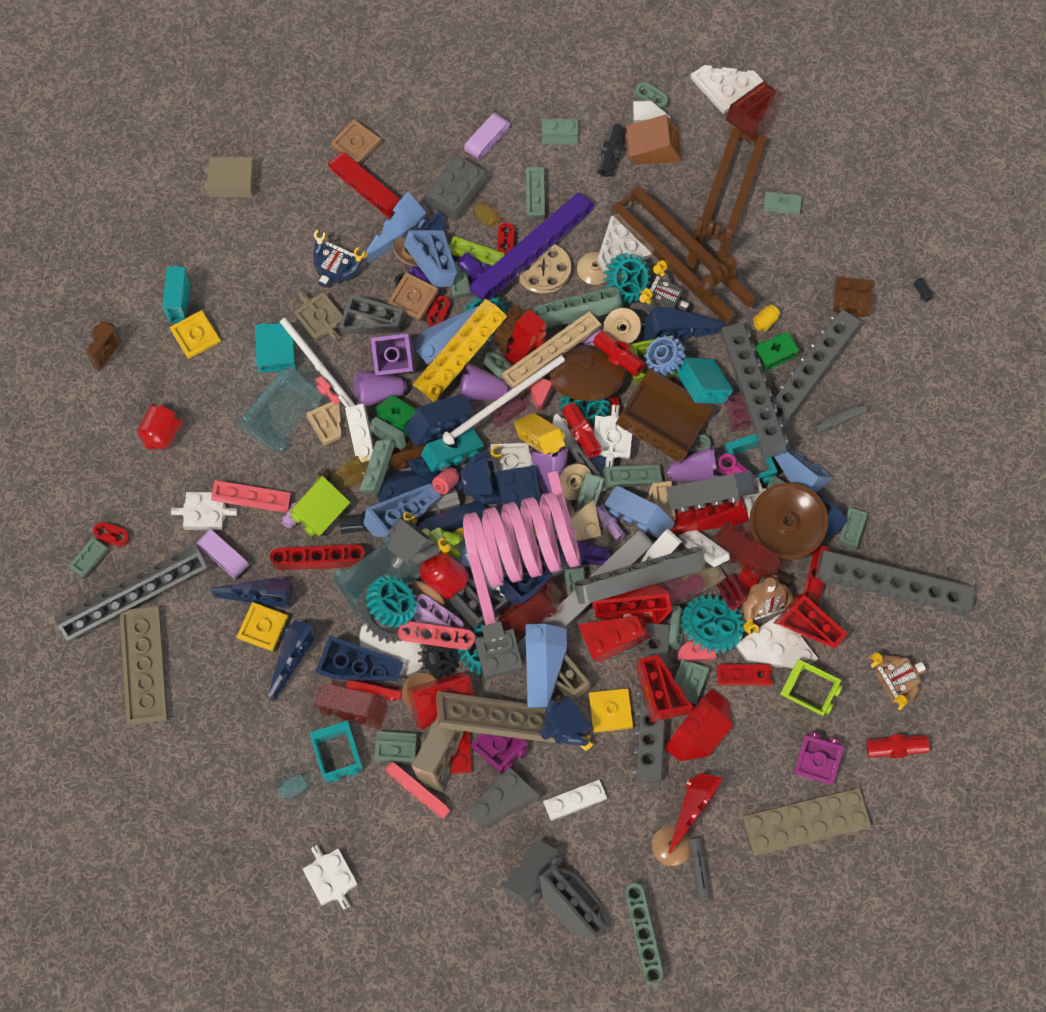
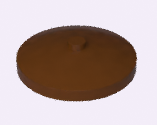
[549,345,624,401]
[749,483,828,560]

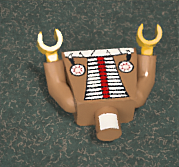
[743,578,794,635]
[868,652,926,710]

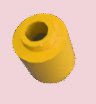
[753,305,780,332]

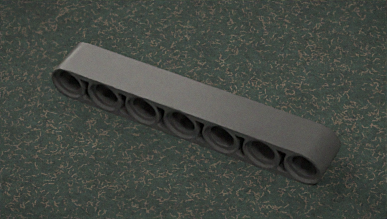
[574,547,706,604]

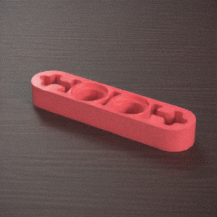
[397,621,475,650]
[384,762,450,819]

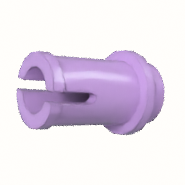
[281,503,296,528]

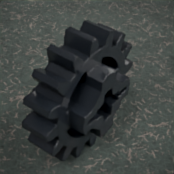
[417,635,459,678]

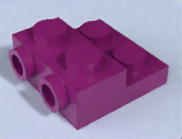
[794,731,844,785]
[470,733,528,775]

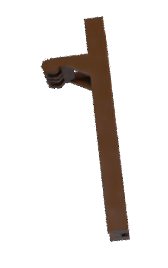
[685,127,767,278]
[611,185,756,326]

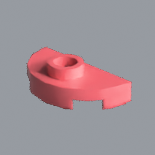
[314,376,340,405]
[677,641,717,662]

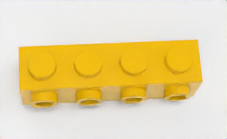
[513,413,565,455]

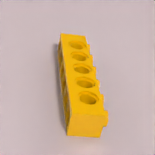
[413,299,507,402]

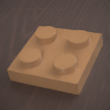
[330,119,381,165]
[388,273,438,321]

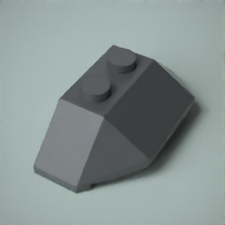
[539,865,609,940]

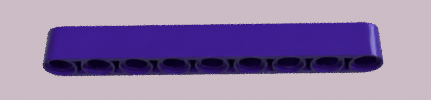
[470,192,594,301]

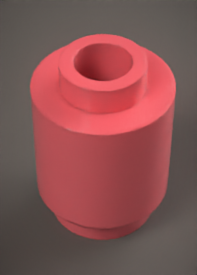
[432,468,459,494]

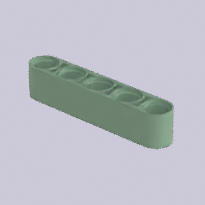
[531,287,623,329]
[625,883,663,987]

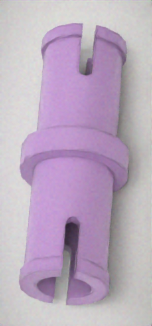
[596,505,626,542]

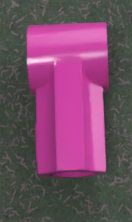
[718,453,755,479]

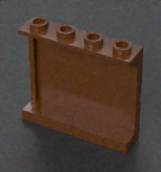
[615,368,714,463]

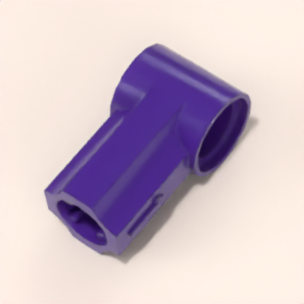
[457,252,491,282]
[577,541,610,566]

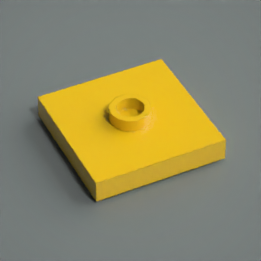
[169,310,221,360]
[237,602,289,652]
[589,689,633,733]

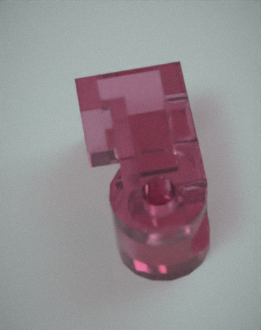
[725,394,749,432]
[491,396,525,427]
[663,574,703,604]

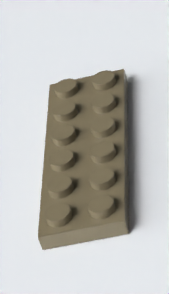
[120,606,168,726]
[436,691,555,743]
[742,788,871,857]

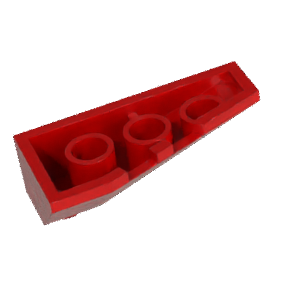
[671,497,749,534]
[668,773,723,854]

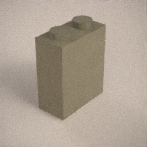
[204,157,254,197]

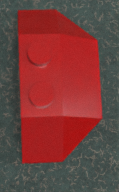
[592,584,673,624]
[664,689,733,762]

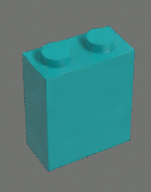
[255,322,296,373]
[676,358,733,404]

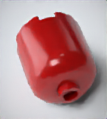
[137,402,184,451]
[419,551,469,599]

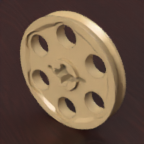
[517,244,571,294]

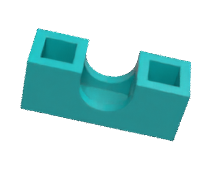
[421,428,484,472]

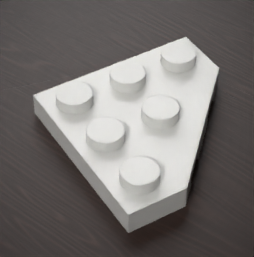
[690,65,766,115]
[597,216,653,272]
[735,614,818,671]

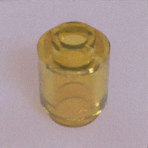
[473,202,500,228]

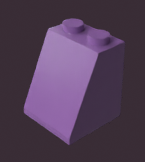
[371,333,414,376]

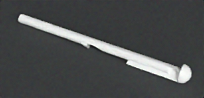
[280,318,374,434]
[443,355,565,445]

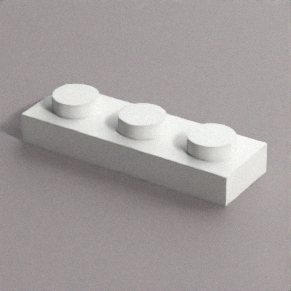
[345,404,374,464]
[679,530,729,567]
[543,780,607,821]

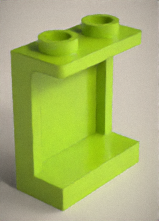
[288,476,350,537]

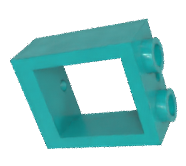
[162,265,191,323]
[724,434,777,485]
[309,720,363,783]

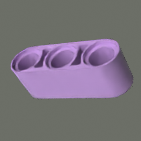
[464,113,510,160]
[196,529,249,579]
[413,594,464,639]

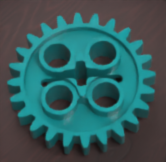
[681,594,745,654]

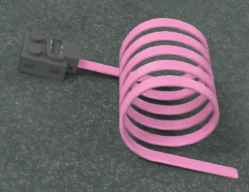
[463,471,581,680]

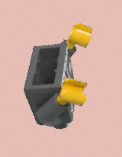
[639,260,689,313]
[388,512,451,570]

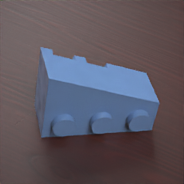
[404,230,457,287]
[604,485,675,539]

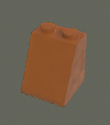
[625,114,682,164]

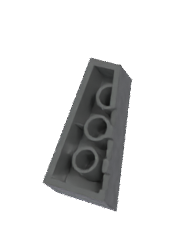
[666,471,756,513]

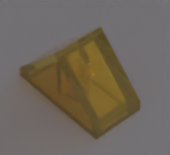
[332,456,365,491]

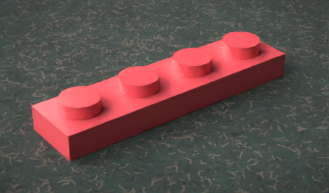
[211,480,291,513]

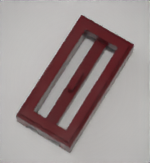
[716,573,747,611]

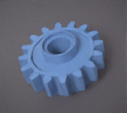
[644,335,686,377]

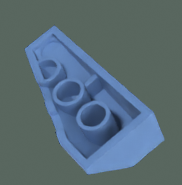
[365,192,427,263]

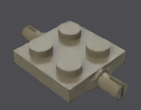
[293,291,343,342]

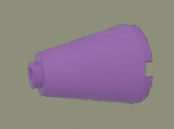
[458,363,511,400]
[354,370,406,407]
[530,446,568,494]
[668,446,721,483]

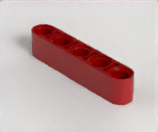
[328,151,400,219]
[269,545,366,571]

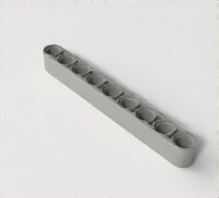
[517,530,654,659]

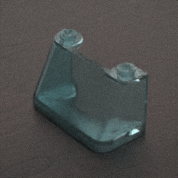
[236,366,323,453]
[332,536,420,619]

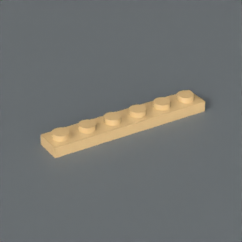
[502,311,601,389]

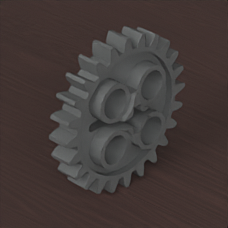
[356,586,417,643]

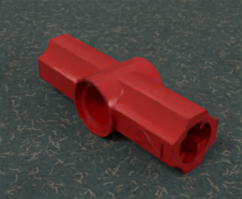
[593,330,646,377]
[561,402,603,458]
[803,546,832,605]
[866,734,929,759]

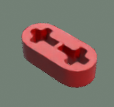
[497,222,514,254]
[427,296,450,328]
[93,522,130,547]

